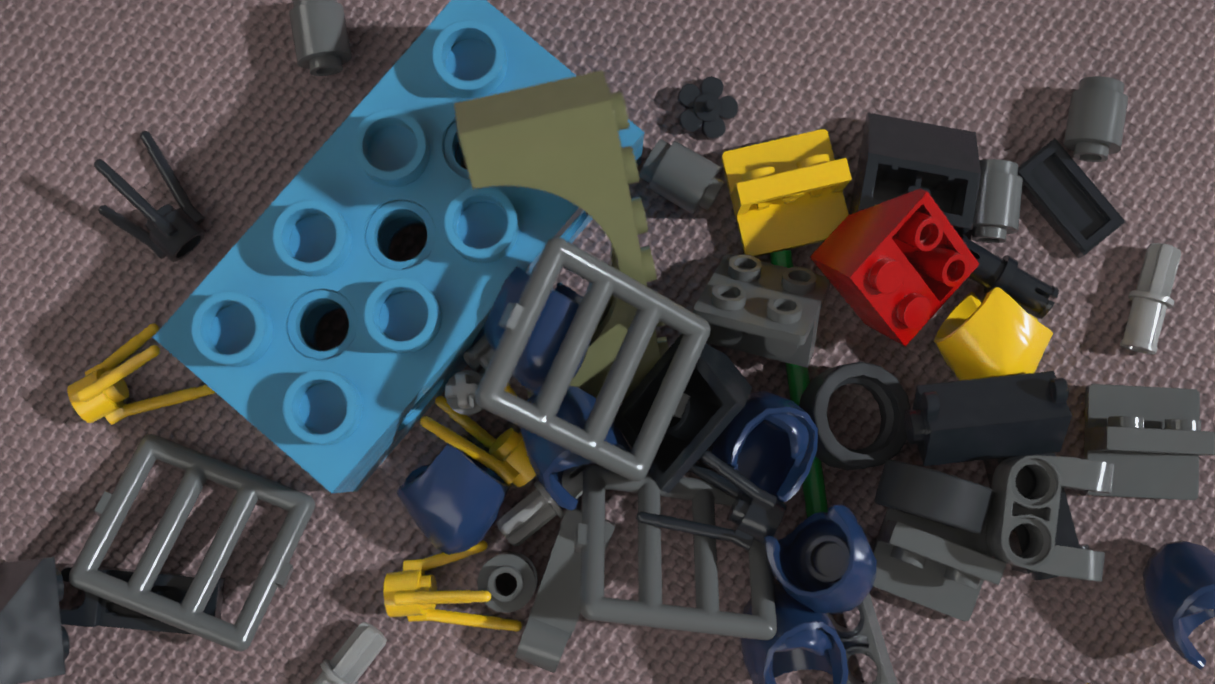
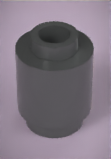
[289,0,352,76]
[1064,76,1129,162]
[639,139,725,215]
[969,159,1023,243]
[477,551,538,613]

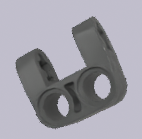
[986,455,1115,582]

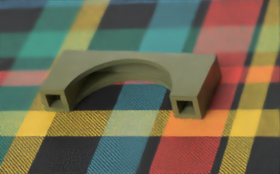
[454,70,669,404]

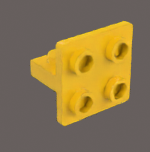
[721,129,852,257]

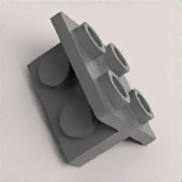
[693,254,831,368]
[1084,384,1215,500]
[872,508,1007,622]

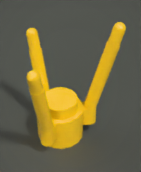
[67,323,216,425]
[420,383,536,487]
[383,540,522,632]

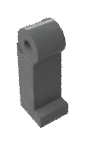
[515,508,616,673]

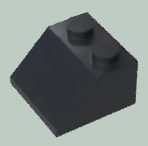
[614,333,752,494]

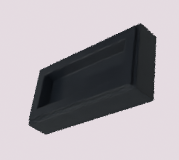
[1017,138,1126,258]

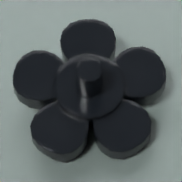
[677,77,738,139]

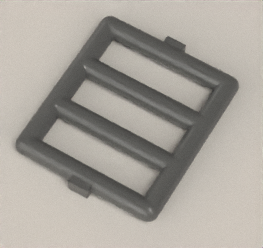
[475,237,711,482]
[69,434,315,652]
[574,465,777,640]

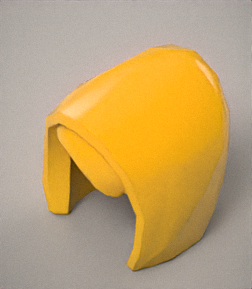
[934,287,1053,381]

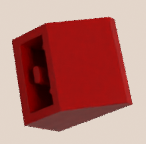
[810,189,979,347]

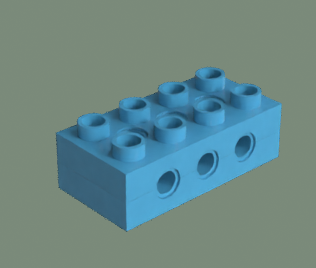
[153,0,644,494]

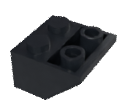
[849,112,981,236]
[0,557,70,684]

